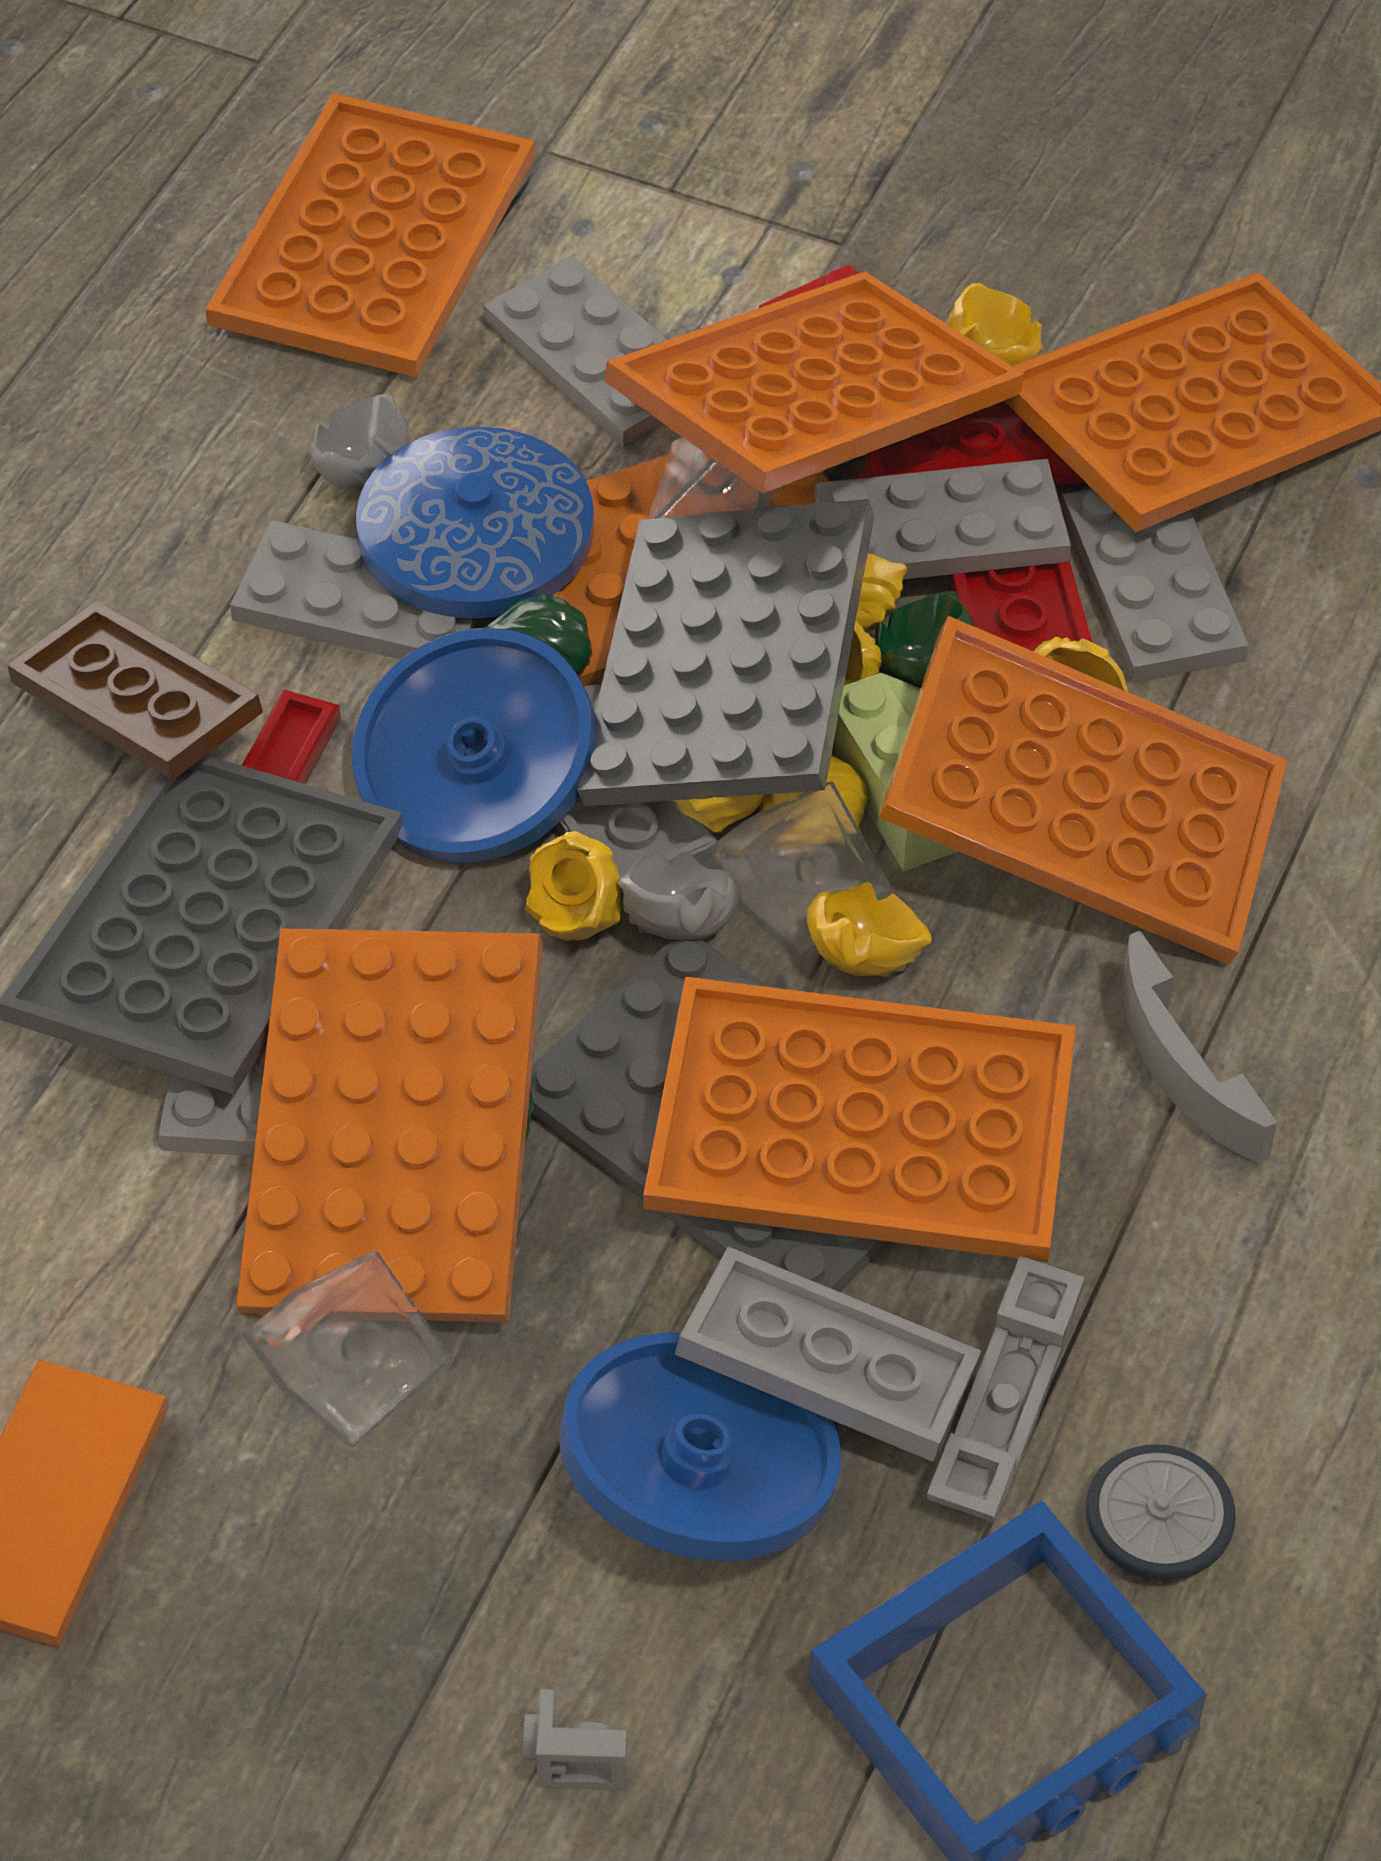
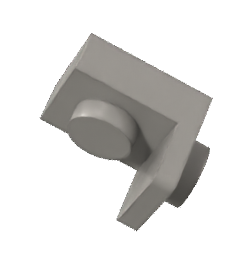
[523,1689,628,1790]

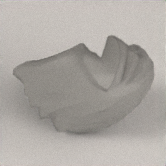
[310,394,409,489]
[618,852,740,941]

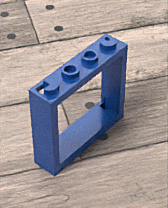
[809,1500,1206,1861]

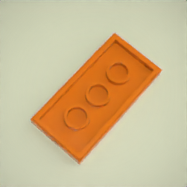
[0,1359,169,1648]

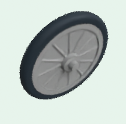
[1086,1444,1236,1580]

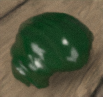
[875,591,974,688]
[487,594,592,675]

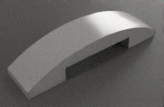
[1123,931,1277,1164]
[927,1256,1085,1522]

